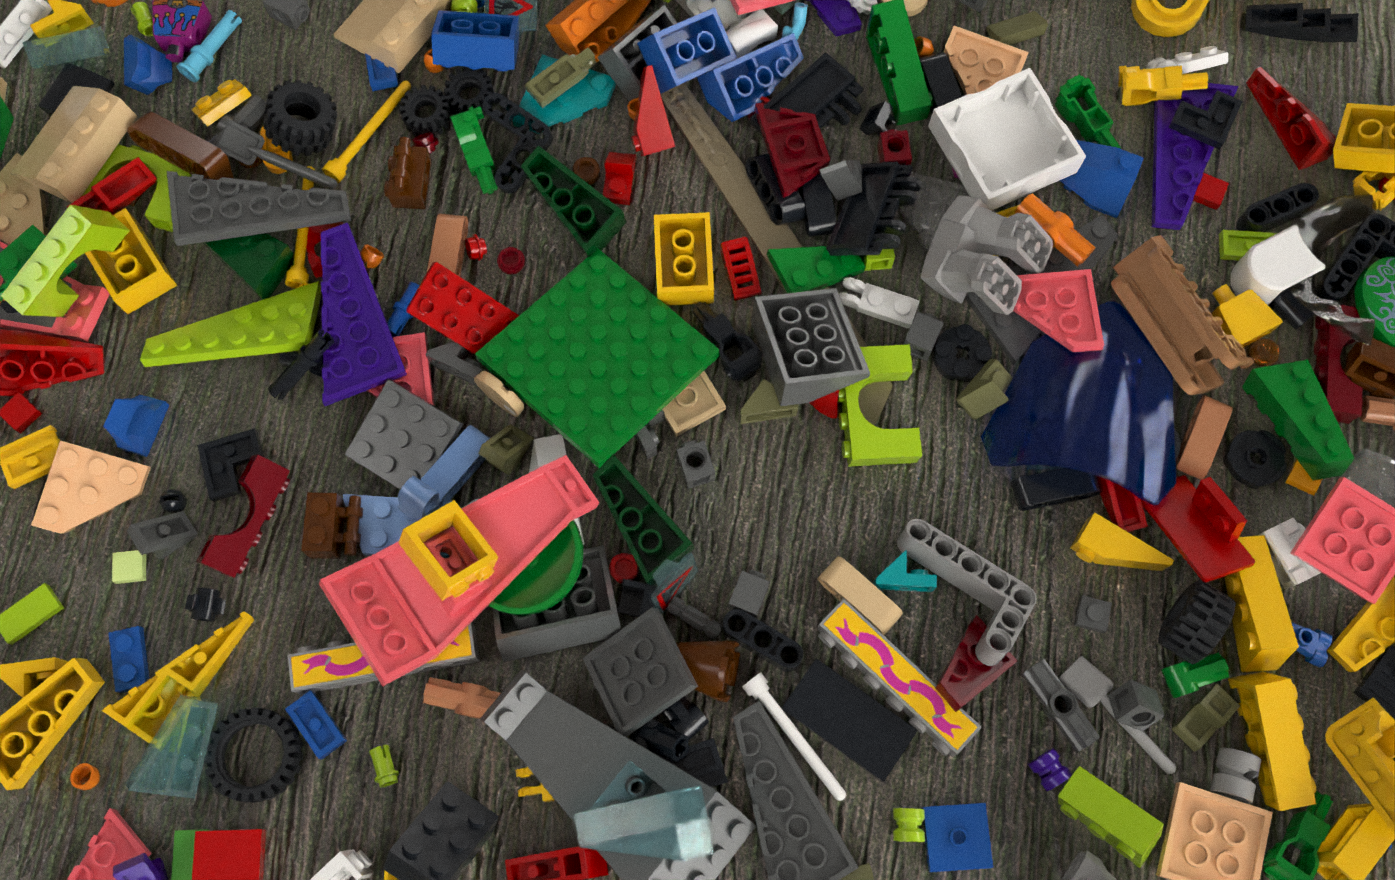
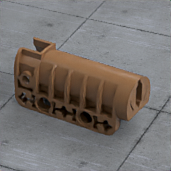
[1111,235,1254,395]

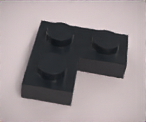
[1168,90,1243,150]
[197,428,264,502]

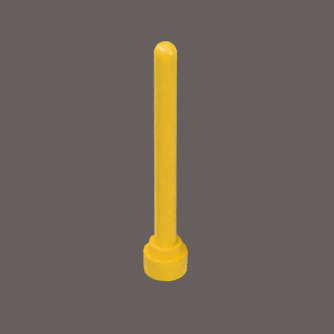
[322,80,411,183]
[285,166,315,289]

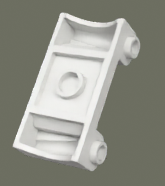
[675,0,778,61]

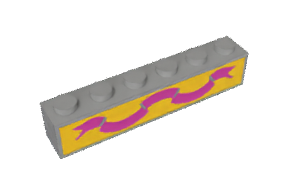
[817,598,982,757]
[288,622,480,695]

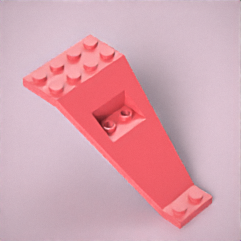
[319,455,600,686]

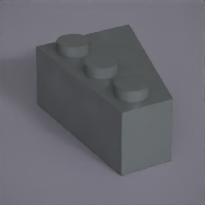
[597,4,677,102]

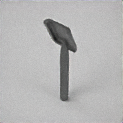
[216,120,337,189]

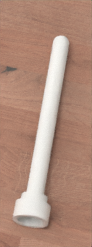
[742,672,846,801]

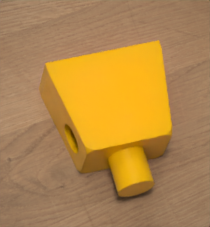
[1211,284,1283,348]

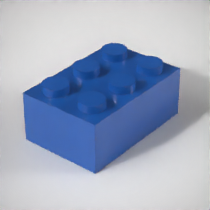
[637,7,737,94]
[431,10,519,71]

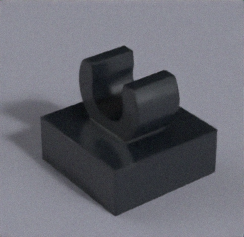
[859,101,896,136]

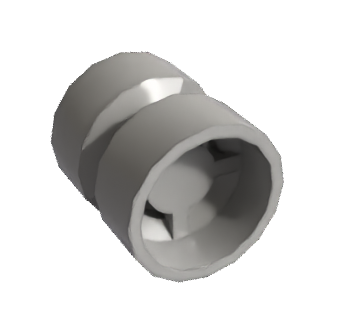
[1210,748,1262,804]

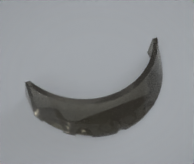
[1289,195,1375,345]

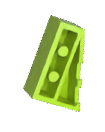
[1058,766,1164,868]

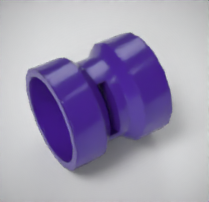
[1028,748,1072,792]

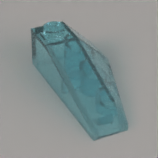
[574,785,713,861]

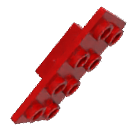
[406,262,519,354]
[1139,475,1255,583]

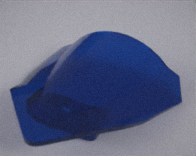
[981,301,1176,505]

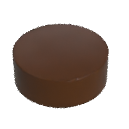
[572,157,600,185]

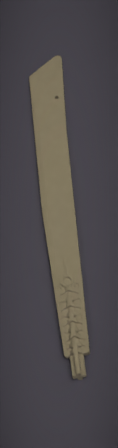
[660,83,893,426]

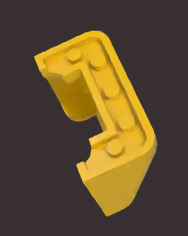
[1325,697,1395,832]

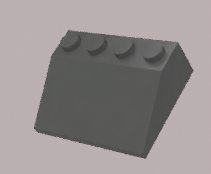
[751,288,870,406]
[492,545,622,662]

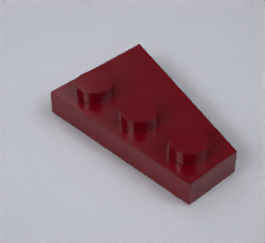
[935,615,1018,712]

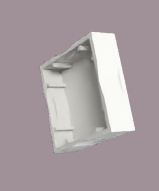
[928,68,1086,211]

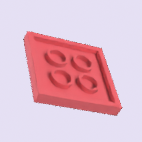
[1290,477,1395,604]

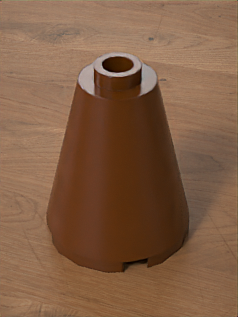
[676,640,740,703]

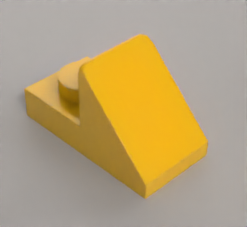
[30,0,94,48]
[0,657,68,698]

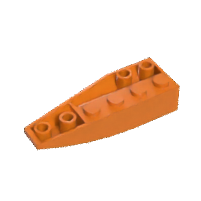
[545,0,651,63]

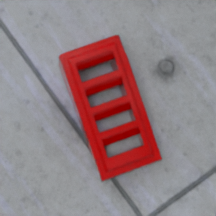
[720,237,762,301]

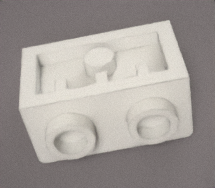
[310,849,374,880]

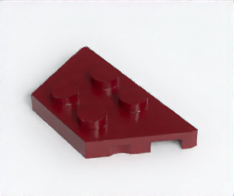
[755,103,830,198]

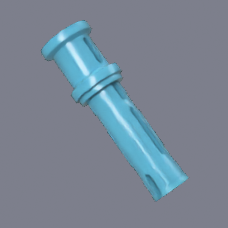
[176,10,242,82]

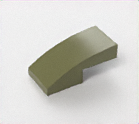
[1171,684,1240,752]

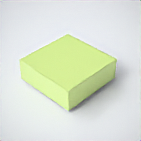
[112,550,146,584]

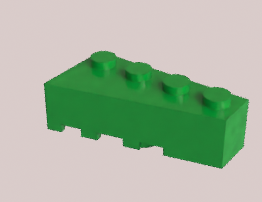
[866,0,933,126]
[1242,359,1355,481]

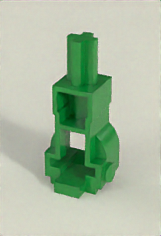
[1055,74,1121,149]
[450,106,498,194]
[1263,791,1333,880]

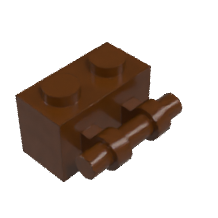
[384,137,432,209]
[1342,334,1395,399]
[301,492,363,559]

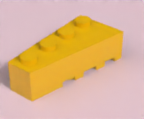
[1224,535,1299,672]
[0,658,105,791]
[1228,672,1316,811]

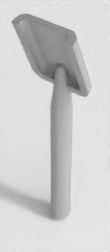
[1059,656,1176,774]

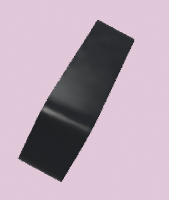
[1312,213,1395,308]

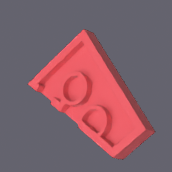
[67,808,152,880]

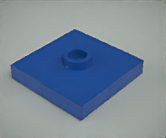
[922,803,993,872]

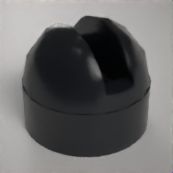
[160,489,187,514]

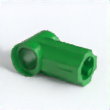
[1161,652,1229,699]

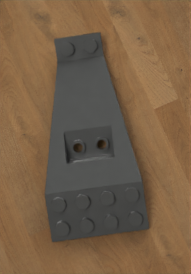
[480,669,756,880]

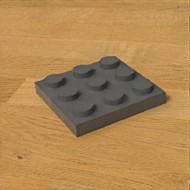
[345,379,463,489]
[583,607,698,737]

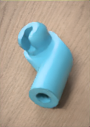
[782,2,808,40]

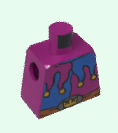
[152,0,212,63]

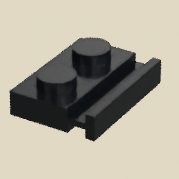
[660,738,728,788]

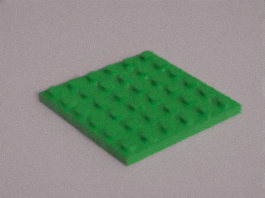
[475,249,720,468]

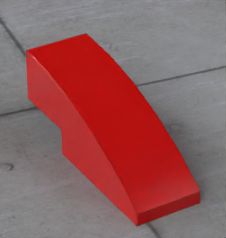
[67,157,157,215]
[1085,441,1148,532]

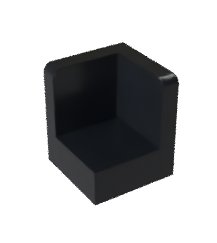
[618,579,659,618]

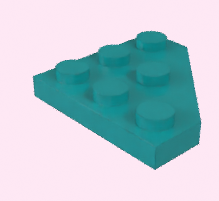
[512,54,616,134]

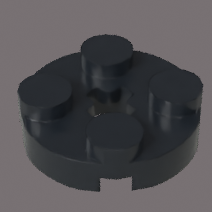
[933,324,992,382]
[1223,430,1287,489]

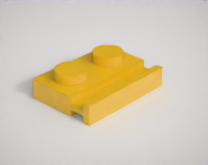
[191,79,252,127]
[0,425,61,489]

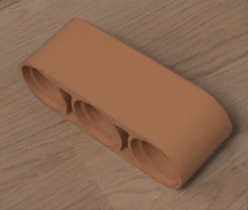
[427,213,468,277]
[1173,395,1233,480]

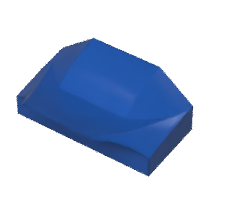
[124,34,172,95]
[103,395,169,457]

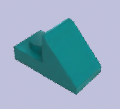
[873,550,937,592]

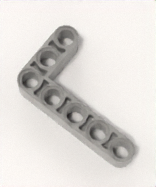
[897,519,1037,666]

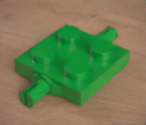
[0,225,77,302]

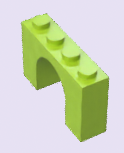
[81,144,192,232]
[1,205,130,317]
[838,344,922,467]

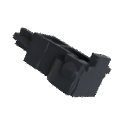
[692,302,763,382]

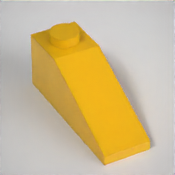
[1070,513,1174,571]

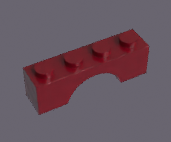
[1313,303,1365,424]
[196,454,290,578]

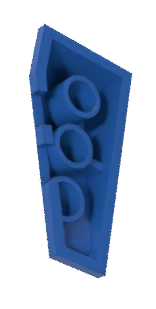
[697,33,804,122]
[1059,140,1144,218]

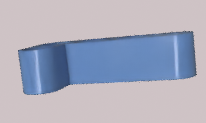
[398,425,490,521]

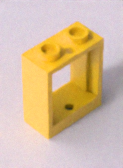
[398,500,499,601]
[1317,803,1395,880]

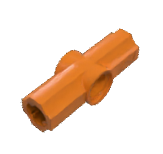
[1015,193,1096,267]

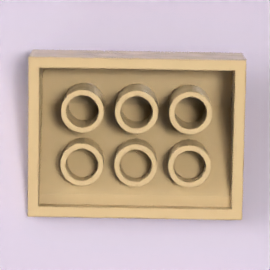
[333,0,452,73]
[11,86,137,203]

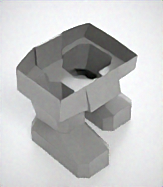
[920,195,1053,315]

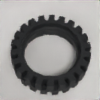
[204,708,303,803]

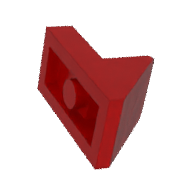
[603,152,637,205]

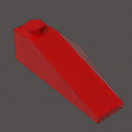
[1246,67,1336,170]
[0,329,105,396]

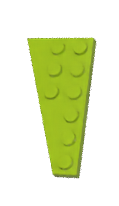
[140,281,322,367]

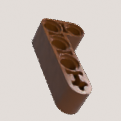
[127,111,234,180]

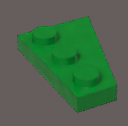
[766,246,866,293]

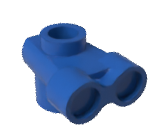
[1291,622,1332,668]

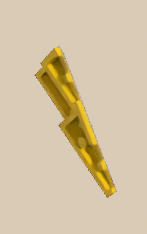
[102,611,254,751]

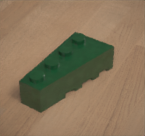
[202,233,294,300]

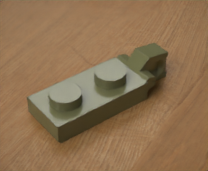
[525,47,596,108]

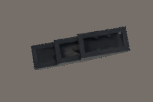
[1245,3,1359,42]

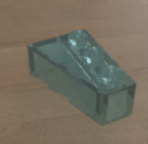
[125,695,218,799]

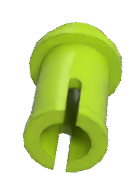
[131,2,154,37]
[369,745,399,788]

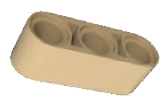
[817,556,903,635]

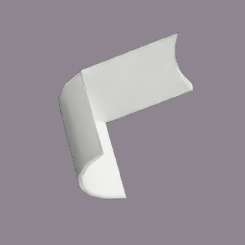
[1231,225,1325,305]

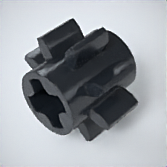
[185,588,226,622]

